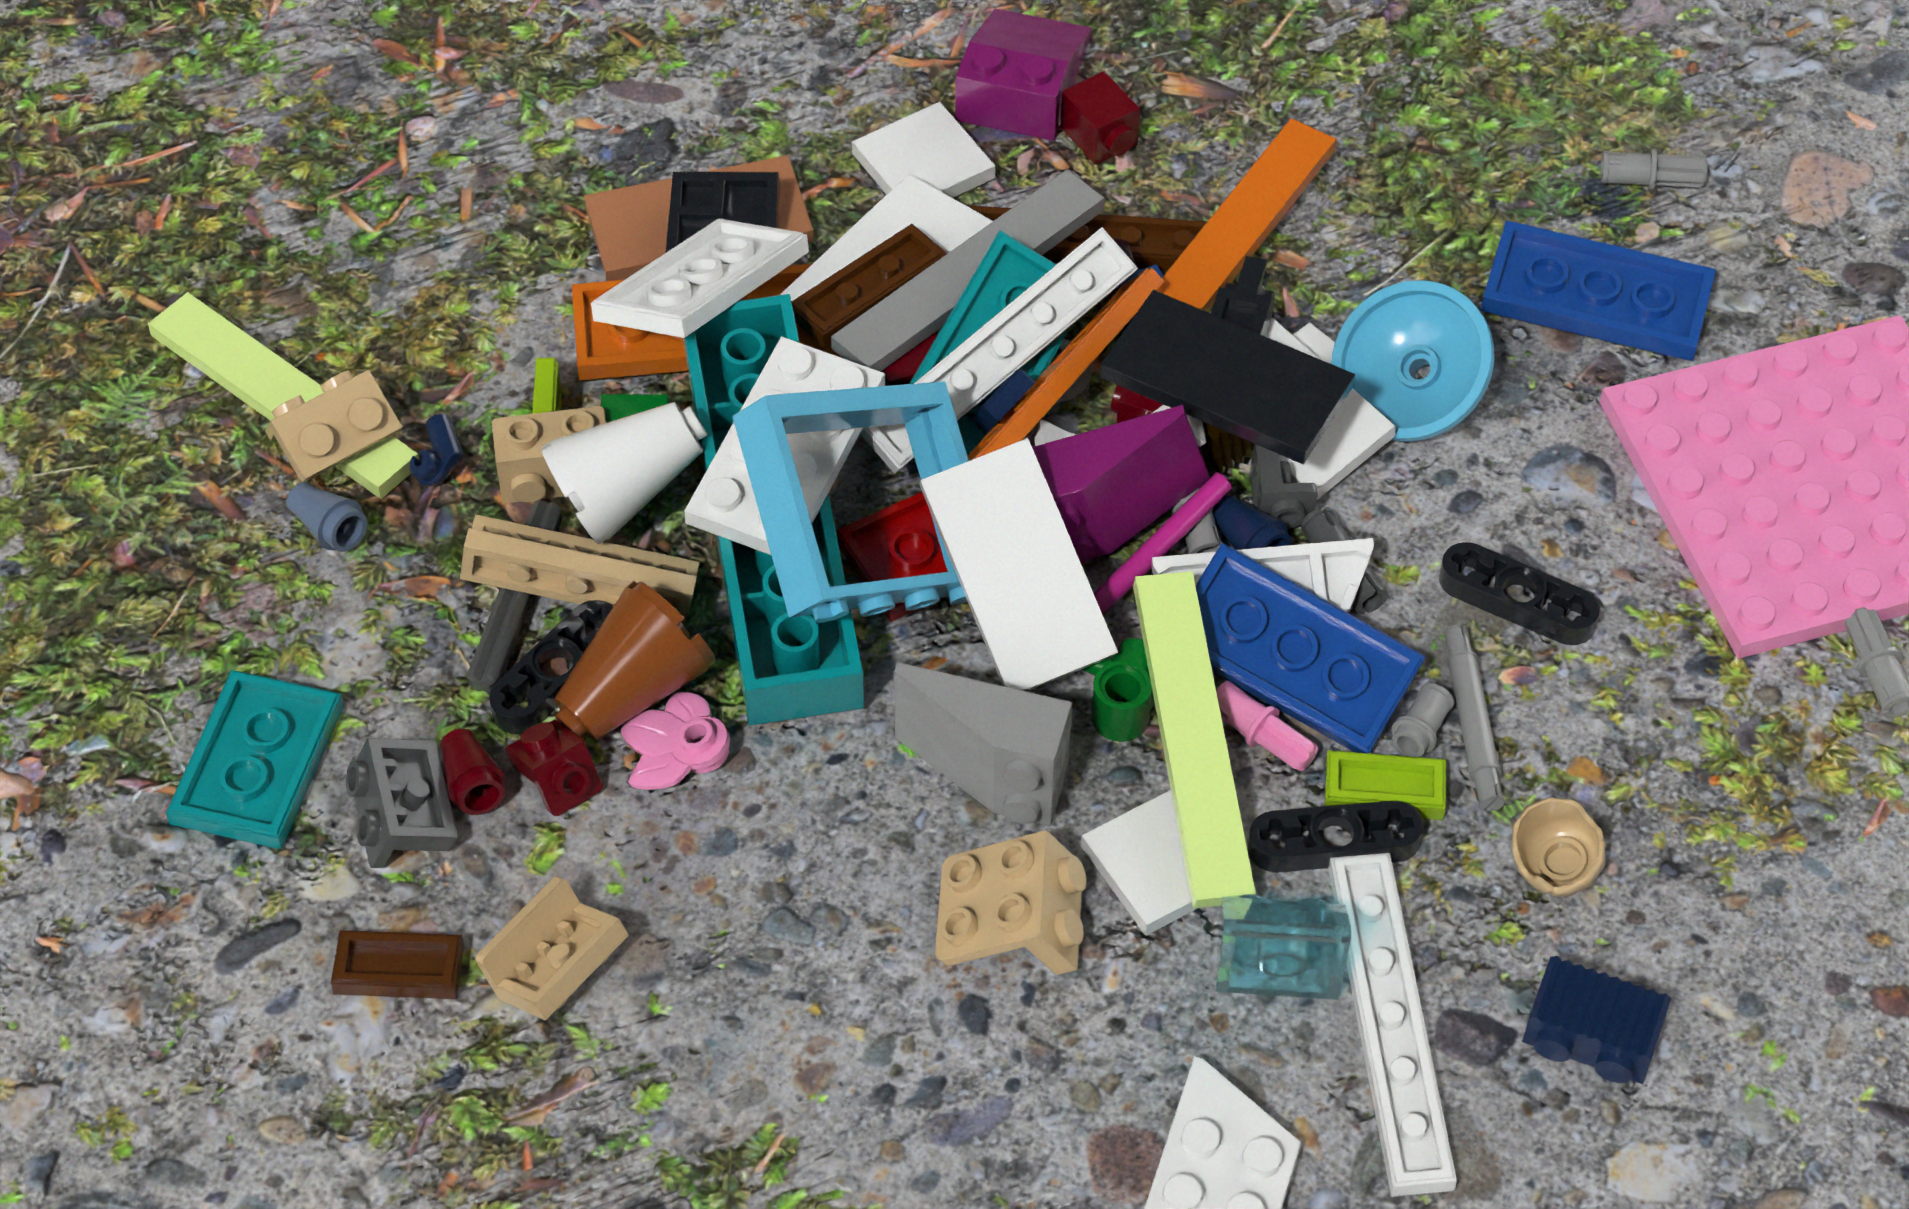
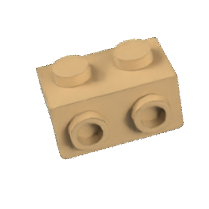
[265,369,402,482]
[492,406,606,504]
[475,876,629,1021]

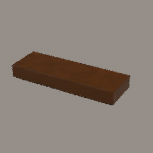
[791,224,948,348]

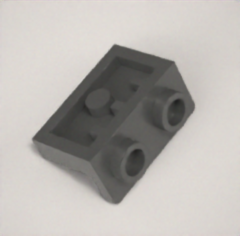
[346,738,458,868]

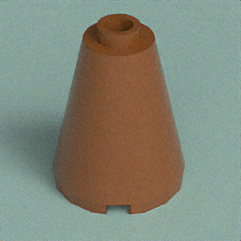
[554,580,716,741]

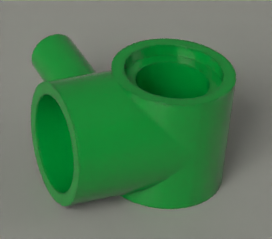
[1081,638,1155,742]

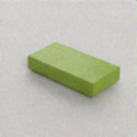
[1324,750,1446,821]

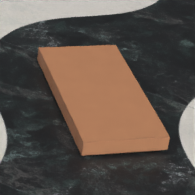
[584,155,814,281]

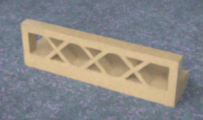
[460,514,700,626]

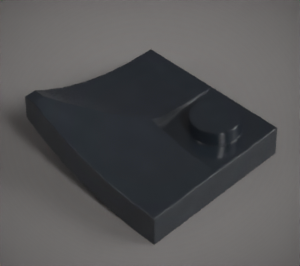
[665,172,780,253]

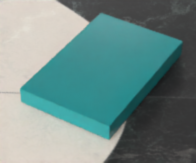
[165,670,344,850]

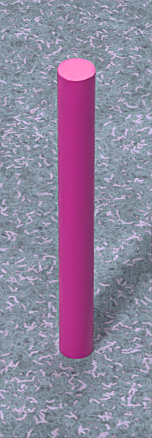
[1094,472,1232,616]

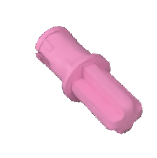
[1216,681,1318,771]

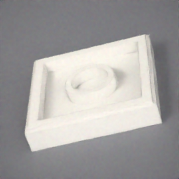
[852,102,995,198]
[1081,790,1198,936]

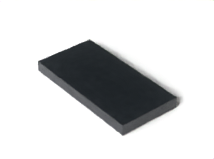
[1100,290,1355,465]

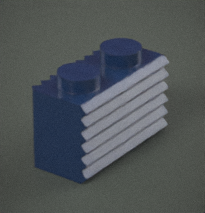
[1522,956,1671,1084]

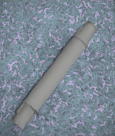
[1444,624,1505,811]

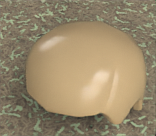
[1511,797,1605,897]

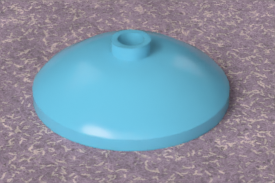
[1331,280,1494,442]

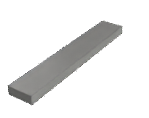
[831,169,1105,372]

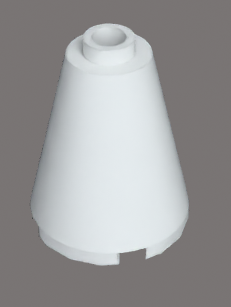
[542,402,708,544]

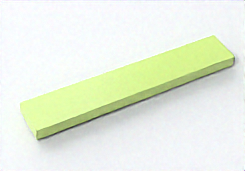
[148,292,419,499]
[1133,571,1256,909]

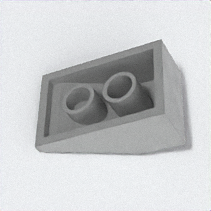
[894,662,1072,826]

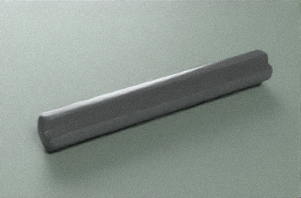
[467,500,563,693]

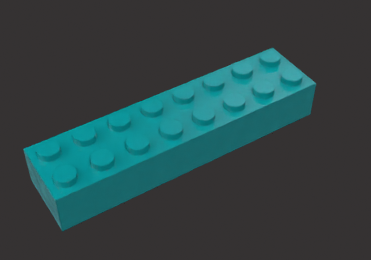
[683,294,864,726]

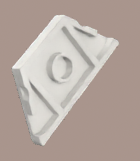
[1151,538,1374,613]
[1144,1056,1301,1209]

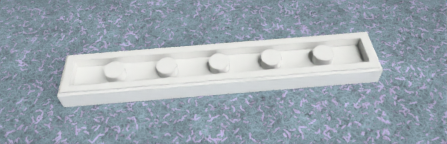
[860,227,1138,474]
[1328,853,1457,1197]

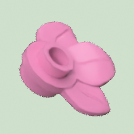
[620,692,730,790]

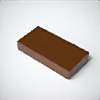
[331,930,464,999]

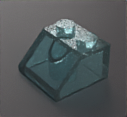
[1216,894,1351,1000]

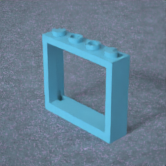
[732,381,969,623]

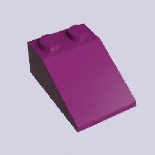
[955,8,1092,141]
[1032,405,1210,564]

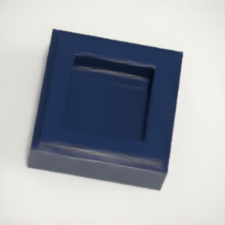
[972,369,1035,434]

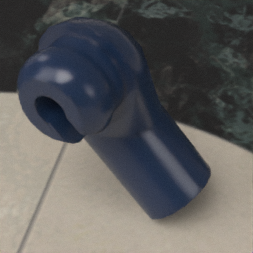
[409,414,463,486]

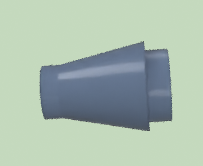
[286,482,367,552]

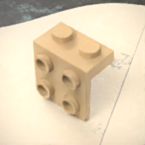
[935,830,1086,975]

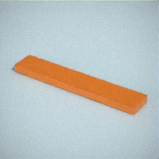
[1132,118,1337,319]
[967,268,1165,461]

